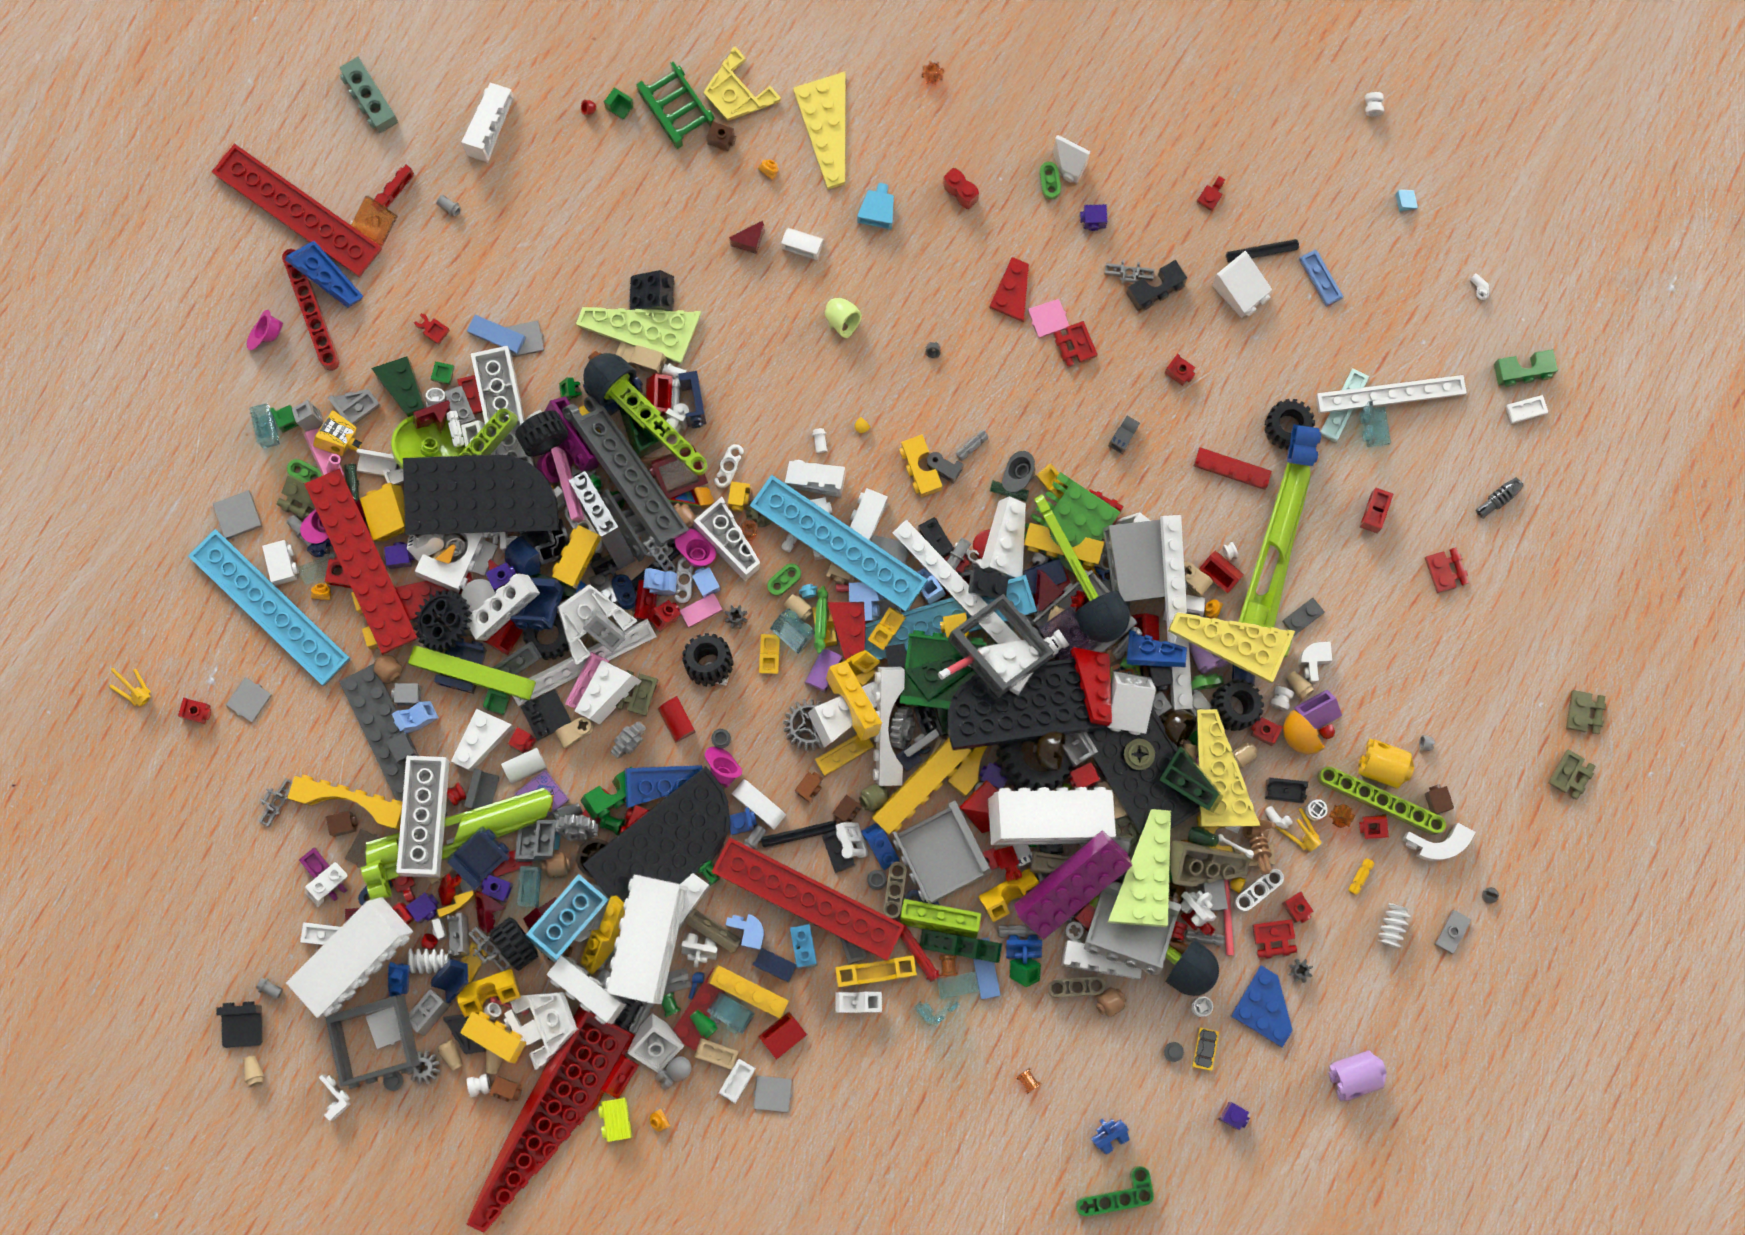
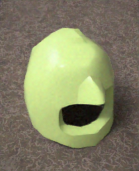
[825,298,862,338]

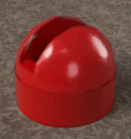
[581,100,597,115]
[1318,723,1335,739]
[421,933,438,951]

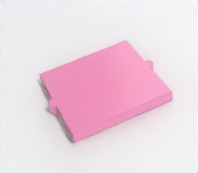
[1028,299,1069,338]

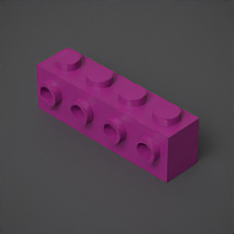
[545,396,600,472]

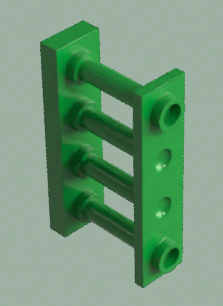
[636,61,715,149]

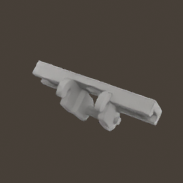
[1105,260,1154,284]
[643,536,677,572]
[259,778,292,827]
[469,926,510,972]

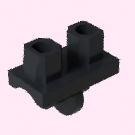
[590,551,618,578]
[914,706,943,737]

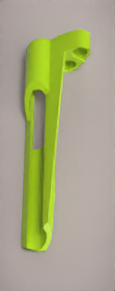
[1238,462,1311,658]
[361,788,552,900]

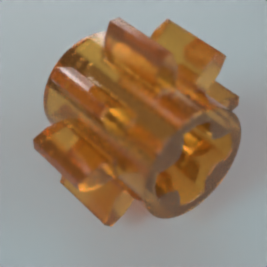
[921,61,944,85]
[1329,804,1355,828]

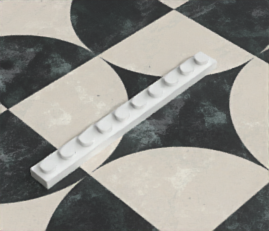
[1160,515,1193,710]
[892,520,1021,644]

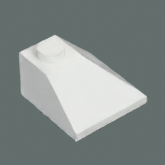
[1053,135,1090,184]
[628,1014,684,1073]

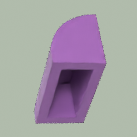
[804,649,842,693]
[1294,690,1342,729]

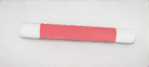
[938,647,990,680]

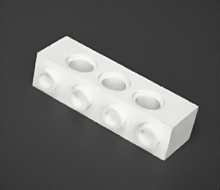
[467,574,540,641]

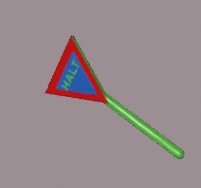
[668,489,700,507]

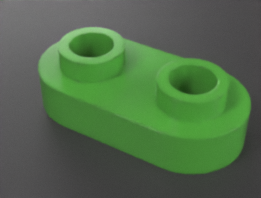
[1039,162,1061,199]
[287,459,322,483]
[767,563,801,596]
[1191,673,1224,691]

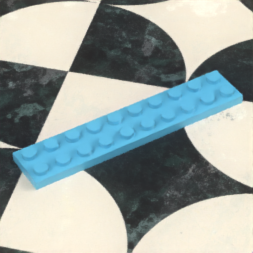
[750,474,928,612]
[188,529,351,686]
[865,575,1037,660]

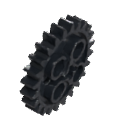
[413,589,472,652]

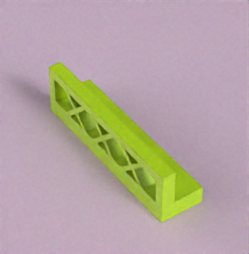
[900,899,981,938]

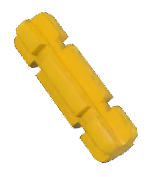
[1348,858,1374,895]

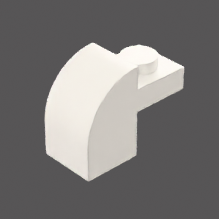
[1298,642,1332,684]
[836,992,882,1013]
[504,1010,542,1046]

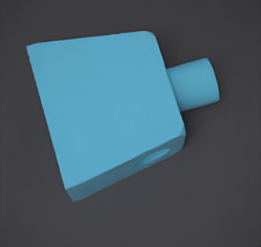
[857,183,894,230]

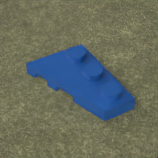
[1127,630,1187,667]

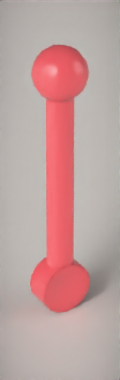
[490,996,529,1015]

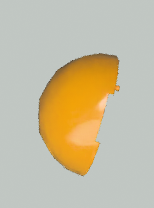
[1283,710,1325,755]

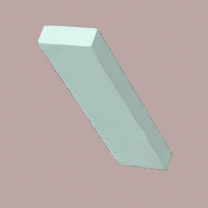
[1320,368,1369,443]

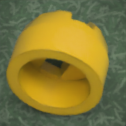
[855,417,871,433]
[1230,877,1246,894]

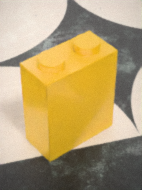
[360,483,405,542]

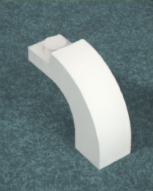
[1402,823,1476,861]

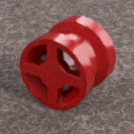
[447,782,467,806]
[1171,921,1188,941]

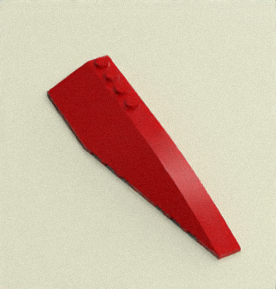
[466,1006,635,1233]

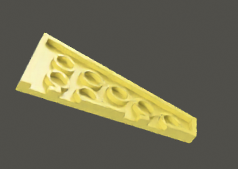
[793,72,846,190]
[1168,612,1295,683]
[1196,709,1261,827]

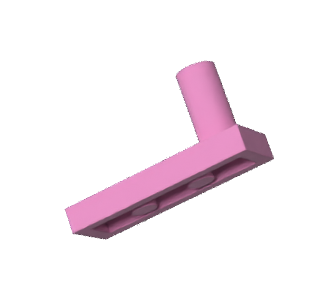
[304,428,344,476]

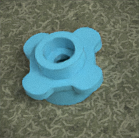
[799,584,818,599]

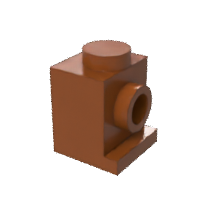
[795,771,823,804]
[489,1076,522,1102]

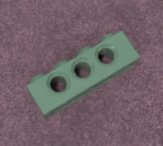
[339,57,399,134]

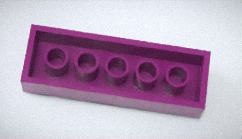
[1014,830,1133,940]

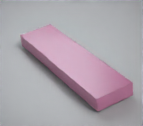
[551,447,585,523]

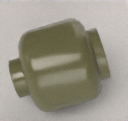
[859,783,889,812]

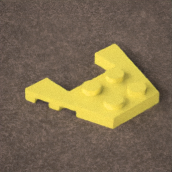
[704,46,781,122]

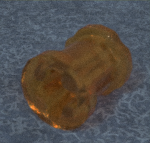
[741,520,758,541]
[939,955,958,977]
[1016,1068,1041,1094]

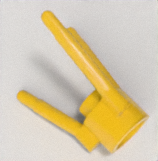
[109,668,151,707]
[1275,808,1322,852]

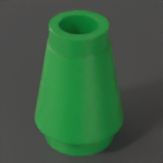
[689,1009,718,1039]

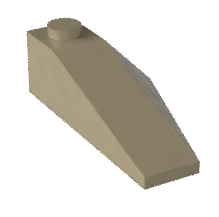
[1169,840,1251,887]

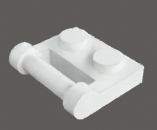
[835,823,868,858]

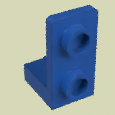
[729,807,757,835]
[861,823,900,870]

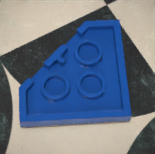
[1231,965,1293,1048]

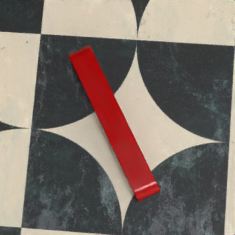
[282,249,340,371]

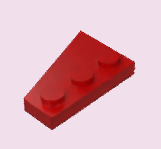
[989,257,1029,323]
[827,602,866,660]

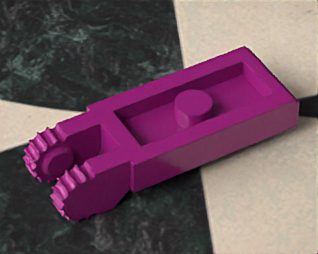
[299,847,348,901]

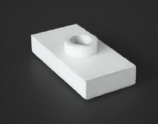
[1505,395,1549,424]
[719,1059,756,1103]

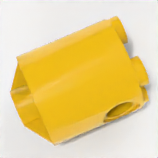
[1358,738,1415,789]

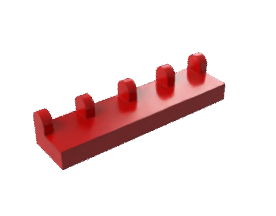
[1193,447,1272,490]

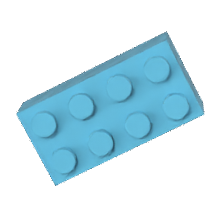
[525,874,609,963]

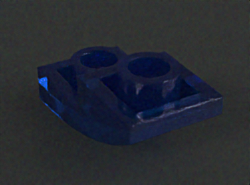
[307,538,333,557]

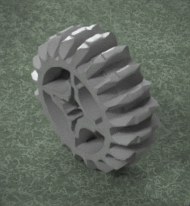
[783,699,823,751]

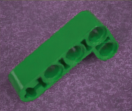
[1075,1166,1154,1216]

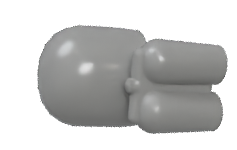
[655,1057,692,1090]

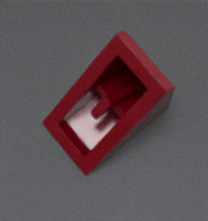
[729,221,765,254]
[1035,569,1062,611]

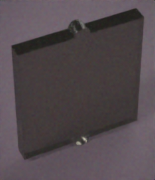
[345,829,379,868]

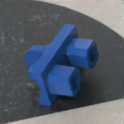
[1006,935,1042,964]
[388,962,410,997]
[1091,1118,1130,1155]

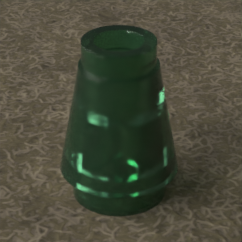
[1188,826,1219,847]

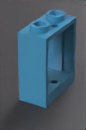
[790,924,817,970]

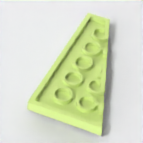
[576,307,702,364]
[1107,809,1171,927]

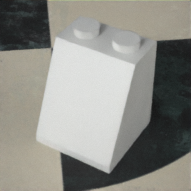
[1212,251,1272,318]
[1107,671,1156,735]

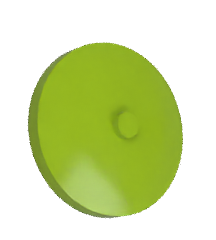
[391,415,465,469]

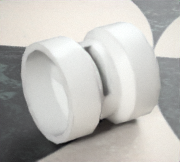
[1365,92,1384,116]
[426,388,445,408]
[444,534,465,556]
[1044,629,1069,656]
[1270,686,1294,711]
[1305,800,1328,821]
[1191,997,1213,1017]
[467,1074,491,1097]

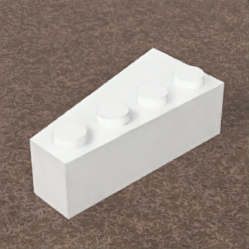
[462,83,514,162]
[980,496,1026,580]
[693,497,760,581]
[808,681,878,748]
[1061,939,1142,980]
[547,956,627,1024]

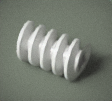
[1377,903,1411,948]
[408,949,450,974]

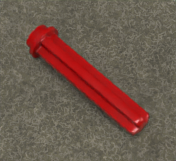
[900,925,940,982]

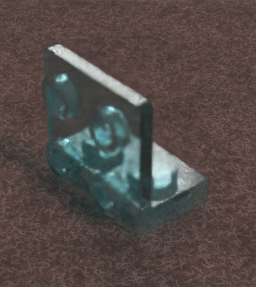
[1359,401,1391,447]
[914,996,961,1026]

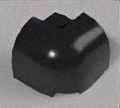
[520,518,569,567]

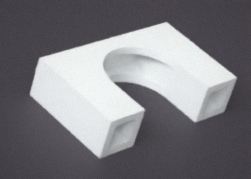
[415,533,489,594]

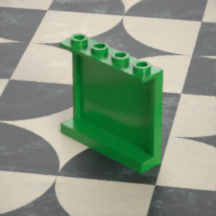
[900,630,987,710]

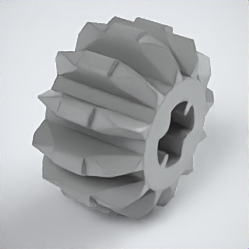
[407,1051,441,1085]

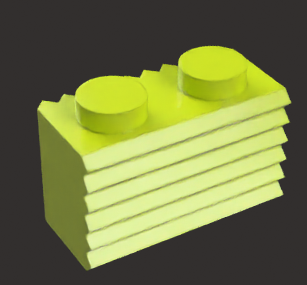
[599,1098,632,1142]

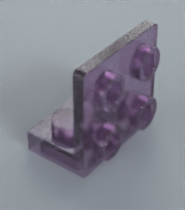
[1039,607,1096,660]

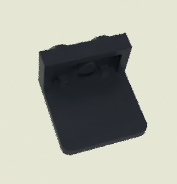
[630,270,674,311]
[958,568,1008,599]
[216,1001,263,1048]

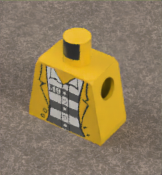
[313,410,363,456]

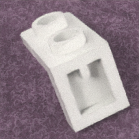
[305,862,348,907]
[319,1075,351,1121]

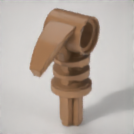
[1243,820,1276,875]

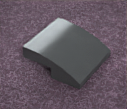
[515,820,556,862]

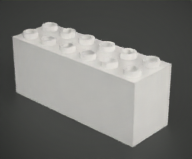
[988,787,1116,845]
[606,875,688,1004]
[286,897,413,1018]

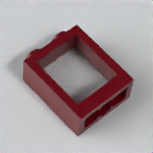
[649,445,708,499]

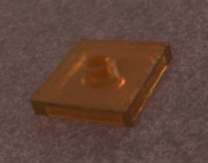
[351,196,398,247]

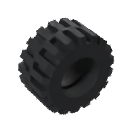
[1264,399,1315,450]
[515,410,569,457]
[522,613,570,660]
[682,633,733,687]
[1210,679,1264,731]
[490,917,538,971]

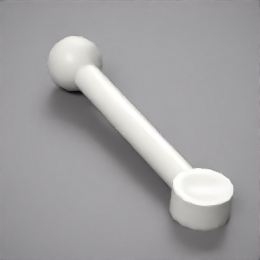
[1216,834,1254,858]

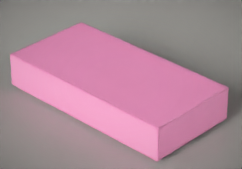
[680,593,723,628]

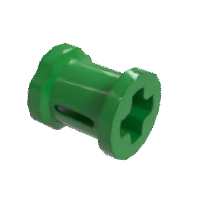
[600,813,625,836]
[698,860,721,886]
[661,992,681,1018]

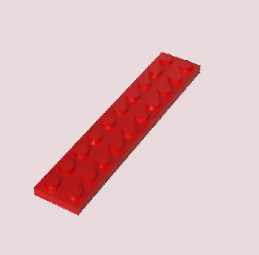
[212,143,382,278]
[304,468,418,655]
[712,837,905,961]

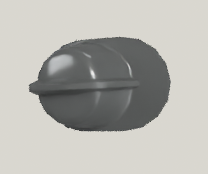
[1002,451,1036,492]

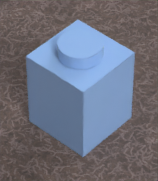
[692,567,721,598]

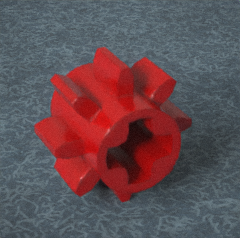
[1070,590,1090,612]

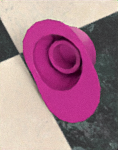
[247,309,283,350]
[537,444,573,483]
[300,509,329,544]
[675,528,716,567]
[705,747,742,788]

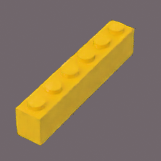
[872,737,971,834]

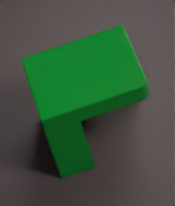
[604,87,634,120]
[270,405,299,433]
[483,688,510,715]
[1010,958,1041,987]

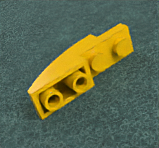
[580,896,626,974]

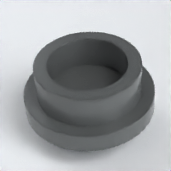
[711,729,731,748]
[867,870,887,890]
[1164,1042,1184,1062]
[383,1072,404,1091]

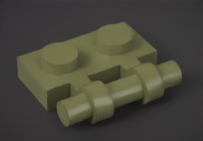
[277,475,315,519]
[616,670,658,717]
[1566,690,1606,734]
[1548,749,1596,800]

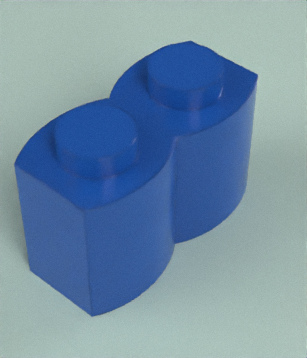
[1287,424,1321,466]

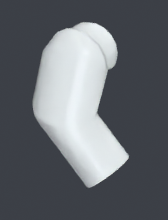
[1264,806,1293,829]

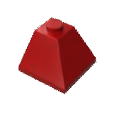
[959,780,998,833]

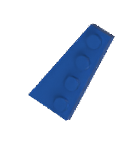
[285,241,363,308]
[625,765,702,808]

